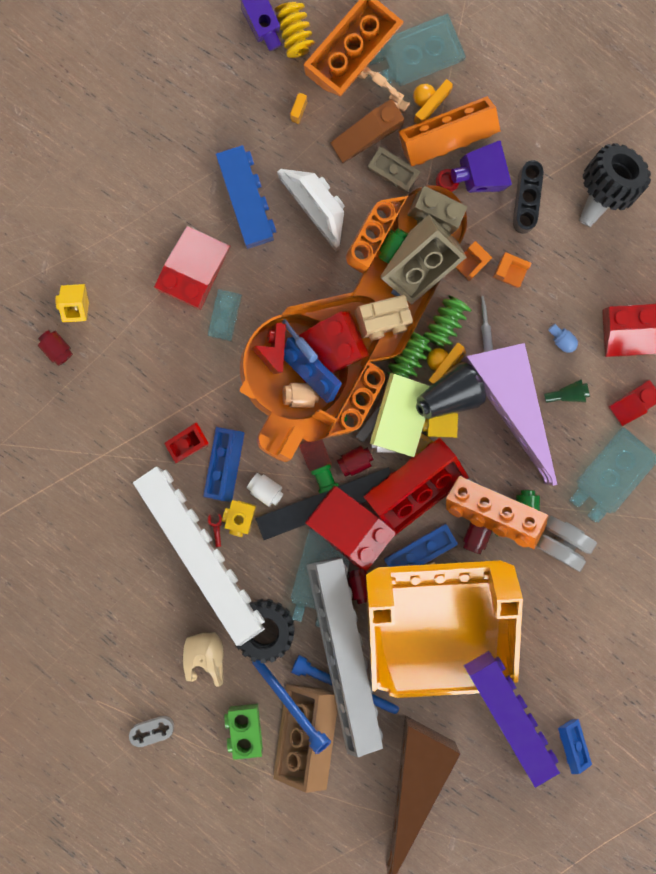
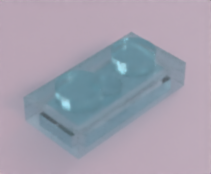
[207,289,242,341]

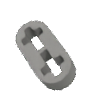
[129,716,174,747]

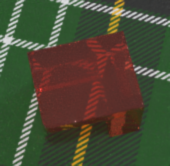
[299,439,331,471]

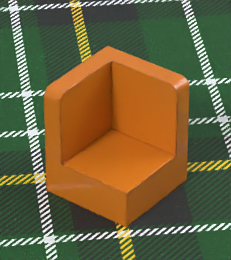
[455,241,492,281]
[493,252,532,288]

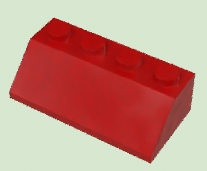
[602,304,656,357]
[364,437,469,536]

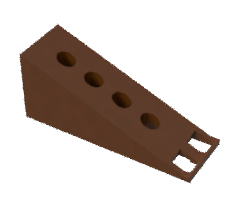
[386,715,460,874]

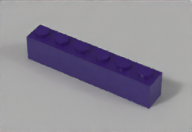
[463,651,560,788]

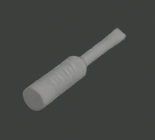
[481,296,493,352]

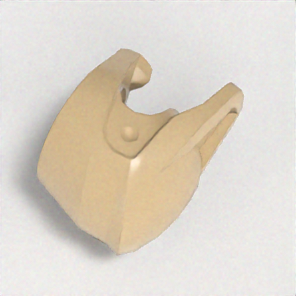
[183,632,224,687]

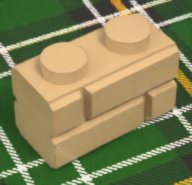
[355,295,413,340]

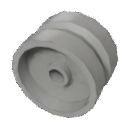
[536,516,597,572]

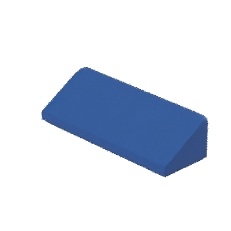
[203,427,245,502]

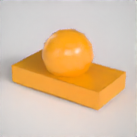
[413,79,453,124]
[427,343,466,386]

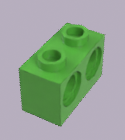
[224,703,263,760]

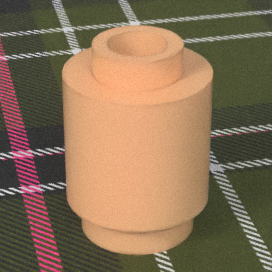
[283,383,319,407]

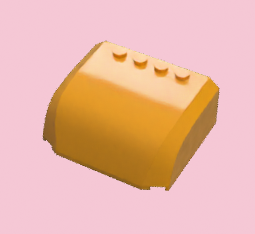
[366,560,523,698]

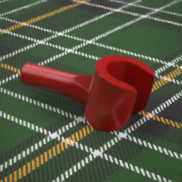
[208,514,223,547]

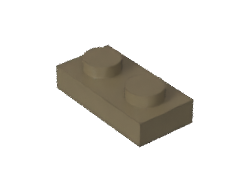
[367,146,421,194]

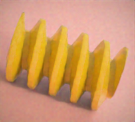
[274,2,315,58]

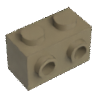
[408,186,467,235]

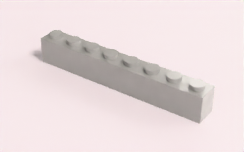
[307,558,383,757]

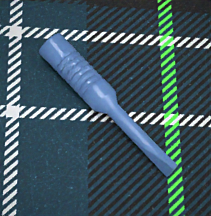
[282,319,318,362]

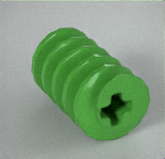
[423,295,472,349]
[386,330,432,379]

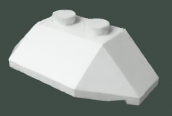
[277,169,345,252]

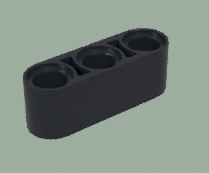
[513,160,544,234]

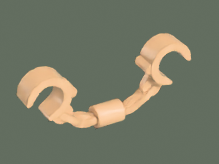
[358,67,410,112]

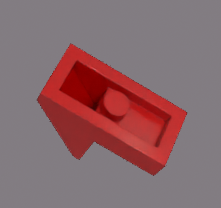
[252,323,286,374]
[608,380,656,426]
[164,422,209,464]

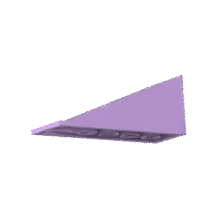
[462,343,557,486]

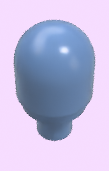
[548,324,578,353]

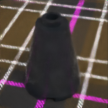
[416,362,486,419]

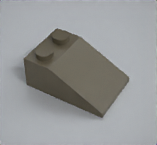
[381,215,467,304]

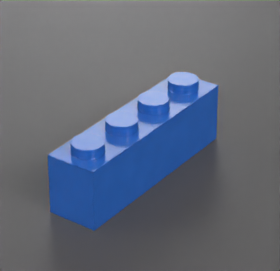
[216,145,277,249]

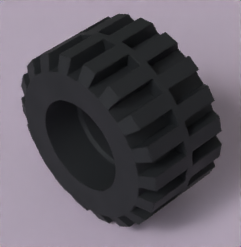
[583,143,651,211]
[236,599,295,663]

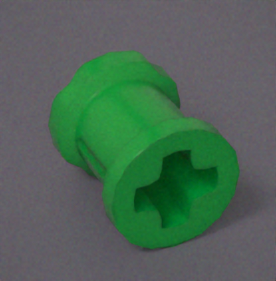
[311,464,339,494]

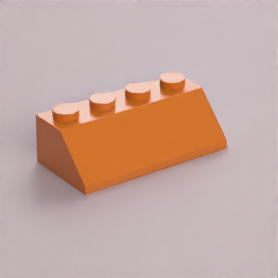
[304,0,404,97]

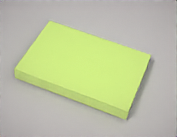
[370,373,430,457]

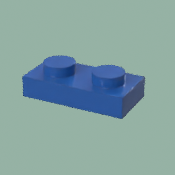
[558,719,592,774]

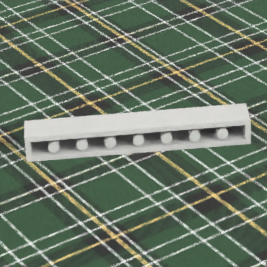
[133,466,265,646]

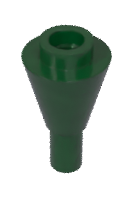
[544,379,590,403]

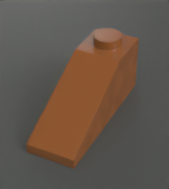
[330,99,405,164]

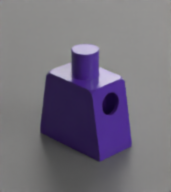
[241,0,282,51]
[451,140,512,193]

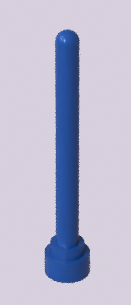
[291,655,399,714]
[252,660,331,754]

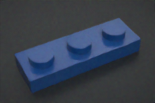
[284,337,342,403]
[384,523,458,567]

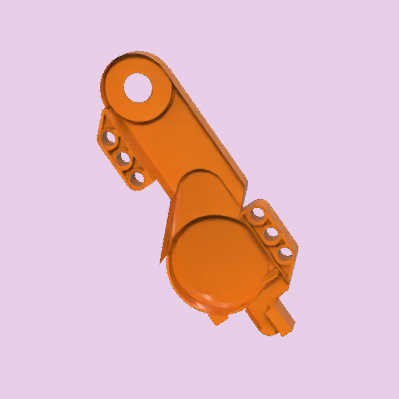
[240,185,467,462]

